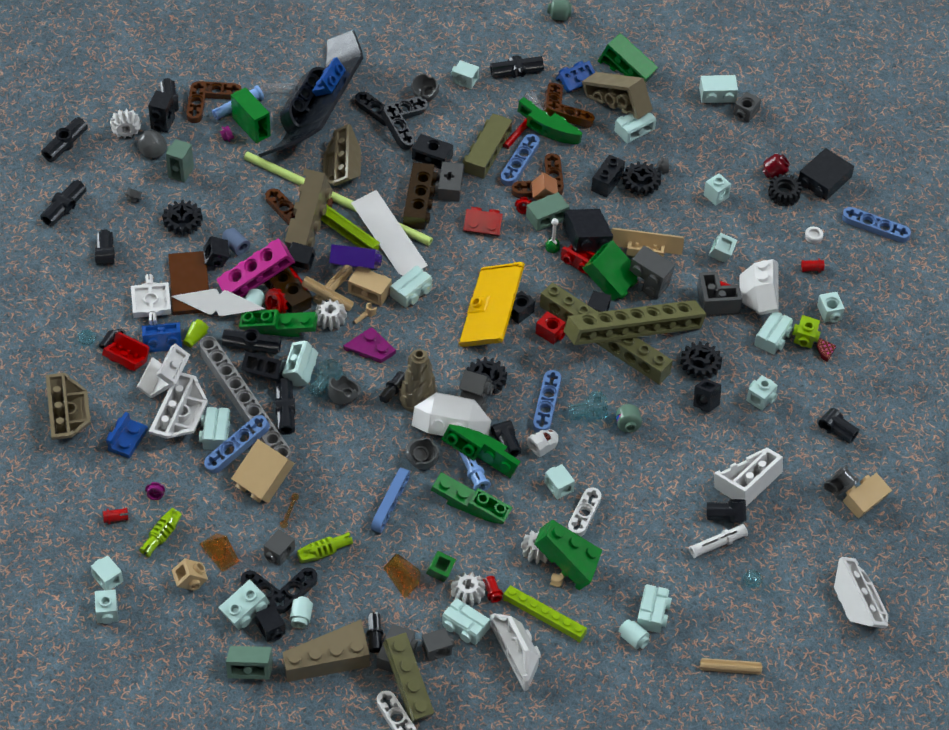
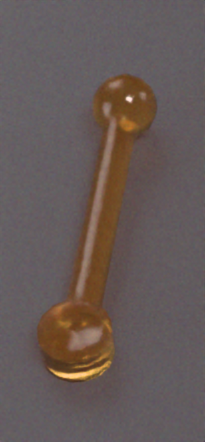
[280,493,299,528]

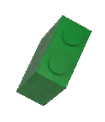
[231,87,271,144]
[582,240,639,301]

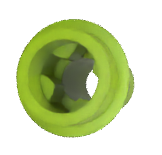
[183,319,209,348]

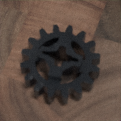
[622,161,661,196]
[162,200,203,236]
[680,341,722,380]
[466,357,507,395]

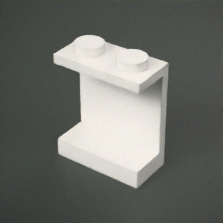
[136,344,190,398]

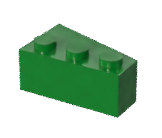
[597,33,658,83]
[534,520,602,591]

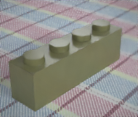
[463,113,512,179]
[383,632,434,723]

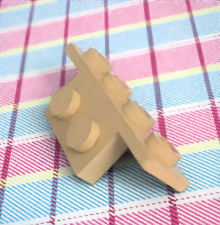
[611,228,684,258]

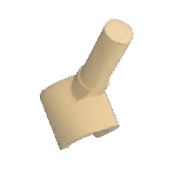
[353,302,377,324]
[550,573,565,587]

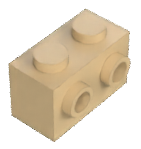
[348,266,392,306]
[843,472,892,519]

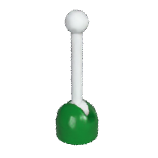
[545,218,560,253]

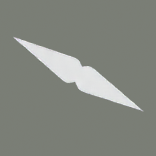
[171,289,265,316]

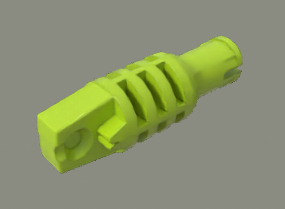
[139,508,182,557]
[297,532,353,564]

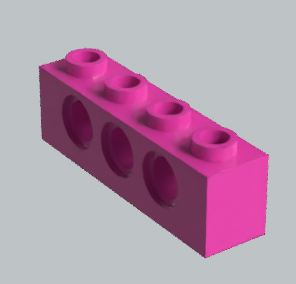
[216,238,295,297]

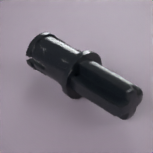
[379,371,405,403]
[367,612,383,653]

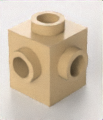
[172,558,208,591]

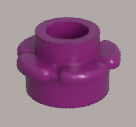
[220,126,234,142]
[145,482,165,500]

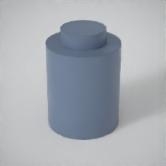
[222,228,250,256]

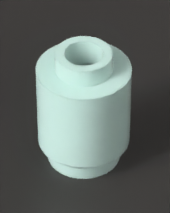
[245,289,265,311]
[289,596,313,629]
[619,619,650,649]

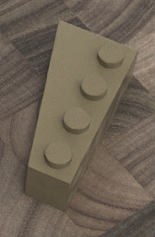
[582,72,653,119]
[285,168,333,248]
[282,619,370,682]

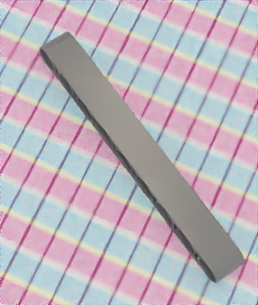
[200,336,291,460]

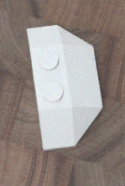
[739,259,779,315]
[149,373,208,439]
[411,392,491,436]
[834,557,888,628]
[490,613,541,691]

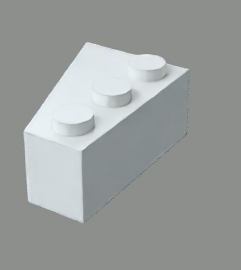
[714,448,783,506]

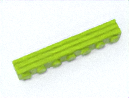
[321,204,380,250]
[503,585,587,643]

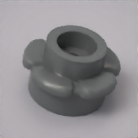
[658,157,669,175]
[124,188,142,202]

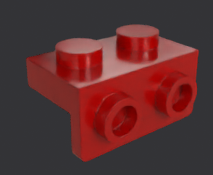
[463,207,503,236]
[561,244,595,276]
[102,332,150,371]

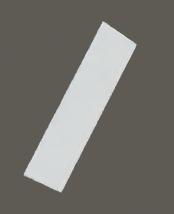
[351,190,428,276]

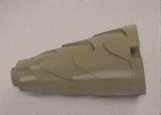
[399,349,437,413]

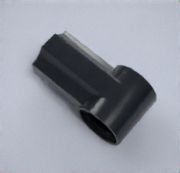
[160,78,179,110]
[95,229,115,265]
[818,408,860,443]
[491,420,521,457]
[707,499,747,522]

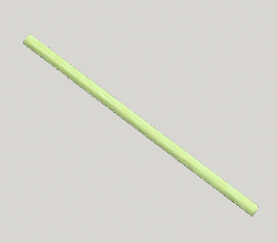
[244,151,433,246]

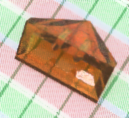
[199,533,239,572]
[384,554,421,598]

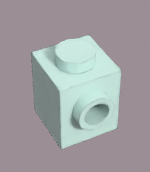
[95,589,118,624]

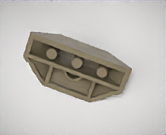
[323,124,361,186]
[46,373,91,440]

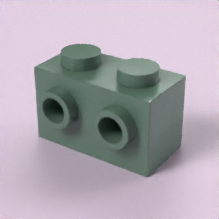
[166,139,194,183]
[526,192,569,231]
[226,646,273,680]

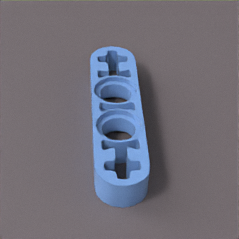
[500,134,540,186]
[842,207,911,243]
[533,370,561,433]
[204,415,270,473]
[371,467,411,533]

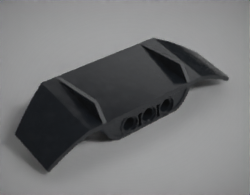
[258,30,364,157]

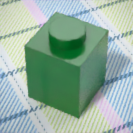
[426,551,456,582]

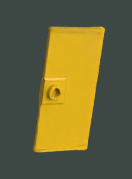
[459,262,525,347]

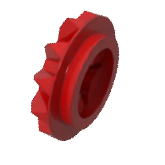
[265,288,288,314]

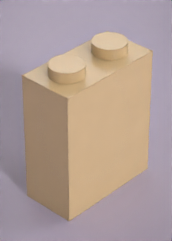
[231,439,295,503]

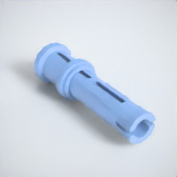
[212,85,264,120]
[459,452,491,491]

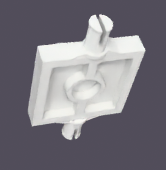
[131,274,171,325]

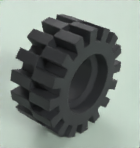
[768,174,802,207]

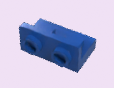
[312,57,346,96]
[555,61,595,93]
[142,322,182,352]
[106,412,148,459]

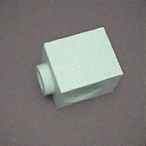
[451,60,479,89]
[704,174,731,206]
[708,233,737,262]
[817,292,845,323]
[544,464,575,499]
[91,555,123,590]

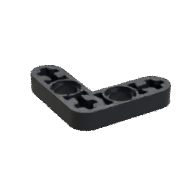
[381,97,428,150]
[241,568,318,614]

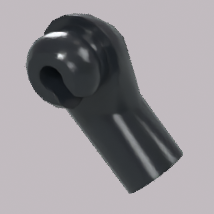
[99,328,126,349]

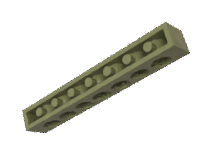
[540,282,673,385]
[564,300,706,345]

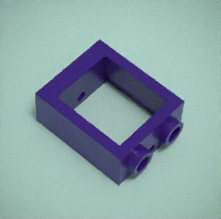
[329,244,382,269]

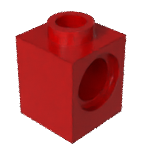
[535,311,566,345]

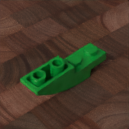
[517,97,583,144]
[239,309,318,337]
[441,424,521,478]
[431,472,513,524]

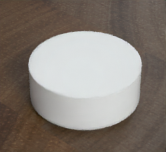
[805,227,823,244]

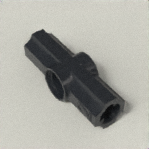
[490,55,544,78]
[41,117,88,162]
[40,180,87,227]
[222,329,282,353]
[275,378,296,435]

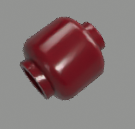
[762,153,790,179]

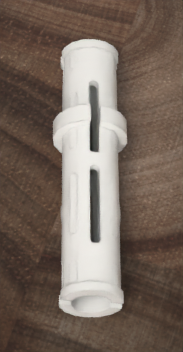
[689,524,748,558]

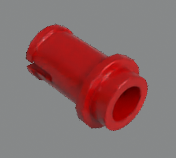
[801,258,825,273]
[102,507,128,525]
[483,576,503,603]

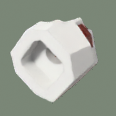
[527,429,558,457]

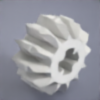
[110,108,141,139]
[315,299,347,331]
[521,529,547,564]
[451,572,485,607]

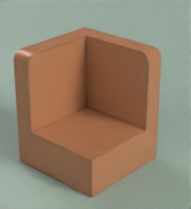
[532,172,558,200]

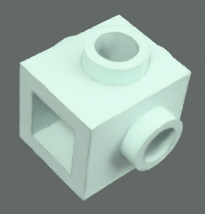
[746,375,778,410]

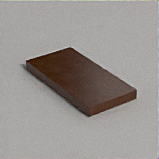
[168,251,209,315]

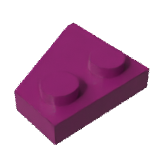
[343,327,396,363]

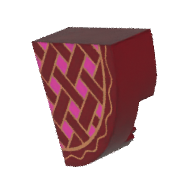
[817,338,836,362]

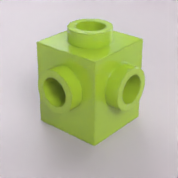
[792,315,821,348]

